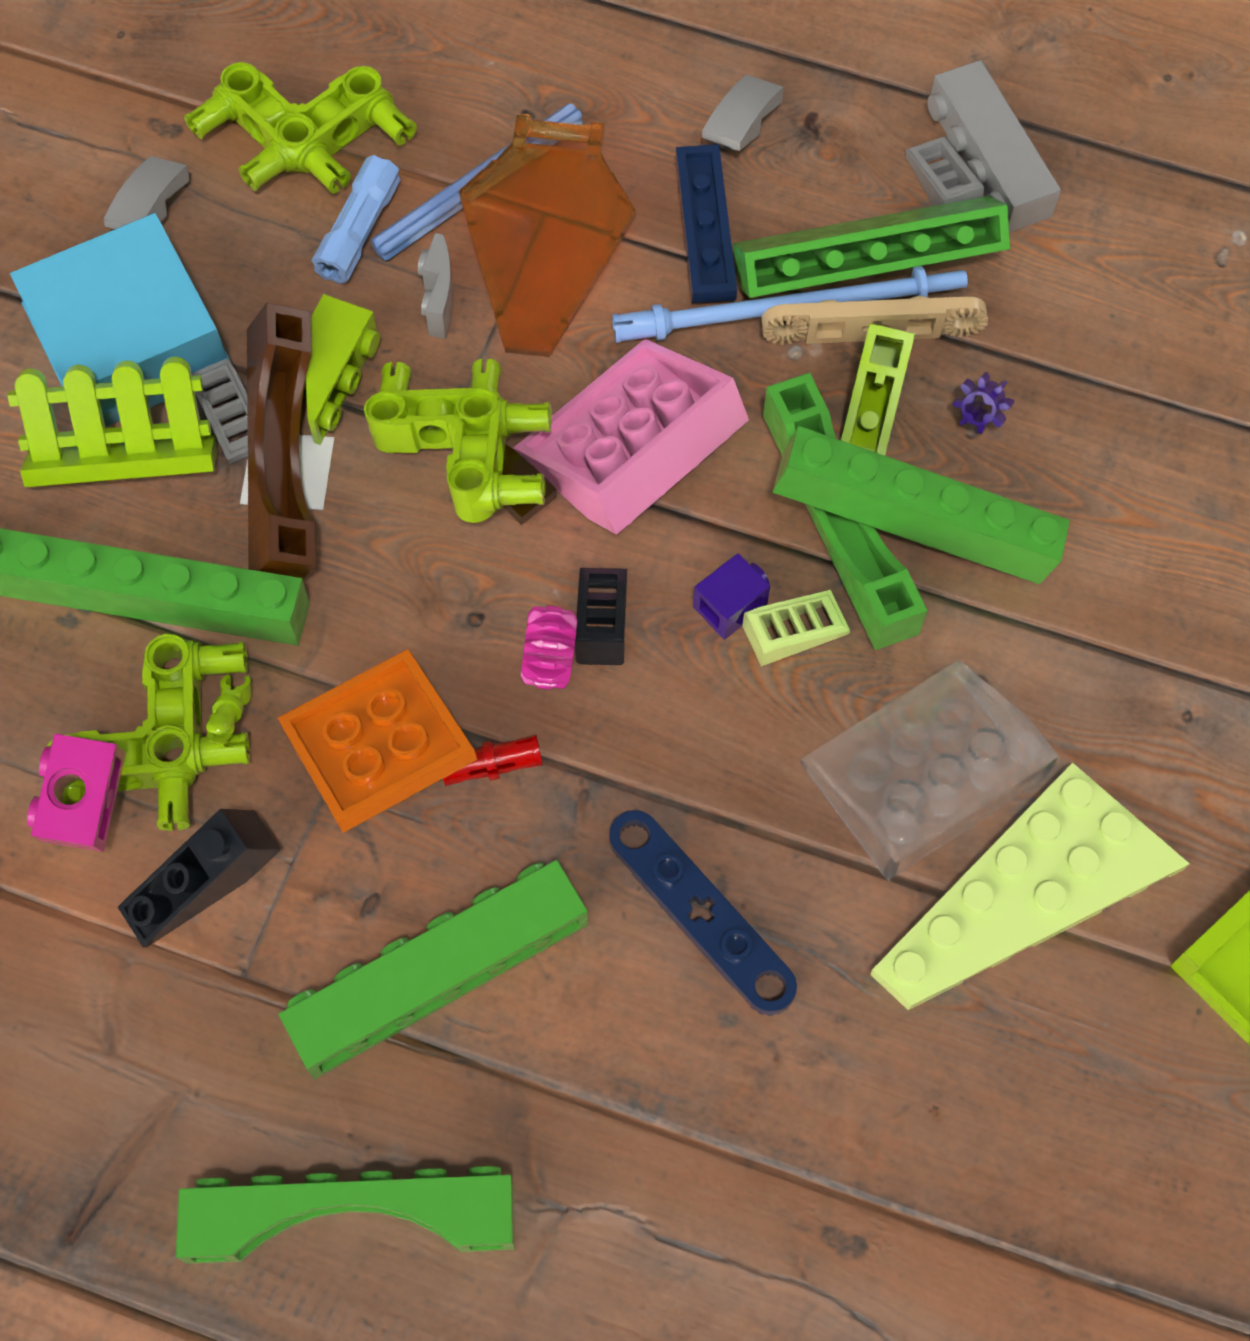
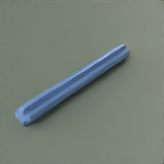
[371,103,583,261]

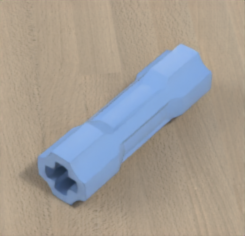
[311,155,401,284]

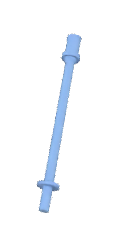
[612,266,968,343]

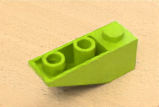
[306,294,380,445]

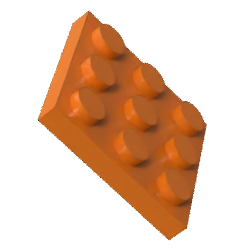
[277,649,478,833]

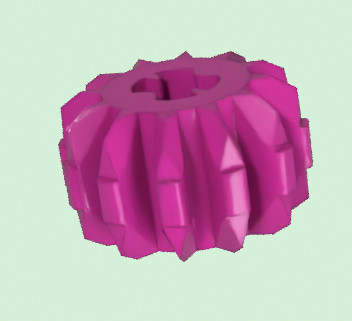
[521,605,577,690]

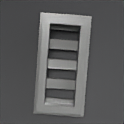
[906,136,984,206]
[191,359,248,464]

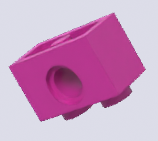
[27,733,126,852]

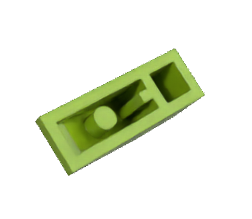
[841,323,915,456]

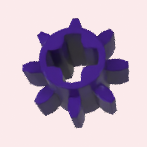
[953,372,1014,434]

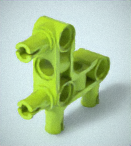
[184,62,417,194]
[364,359,552,523]
[47,634,250,831]

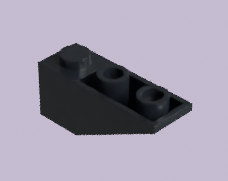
[118,809,281,947]

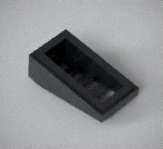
[575,568,627,665]

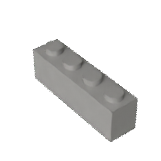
[927,60,1061,232]

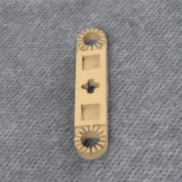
[761,296,988,345]

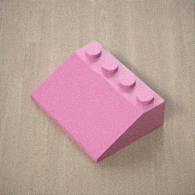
[513,339,749,535]

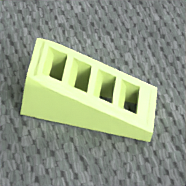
[742,590,850,667]

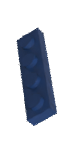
[675,144,737,303]

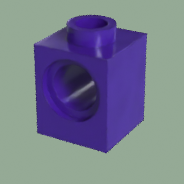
[693,553,771,640]

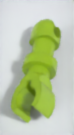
[206,674,252,744]

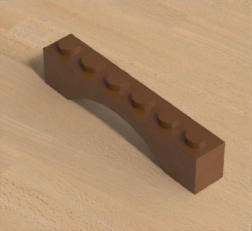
[247,302,316,580]

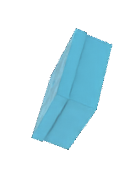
[10,213,229,427]

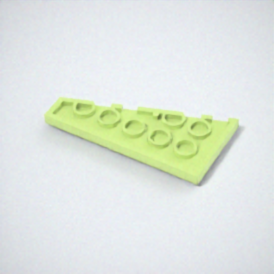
[870,763,1190,1010]

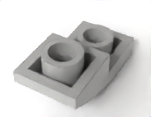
[702,74,784,151]
[104,156,190,229]
[417,233,454,339]

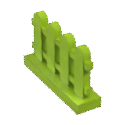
[7,357,218,487]

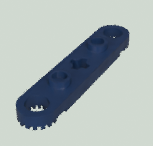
[610,810,797,1016]

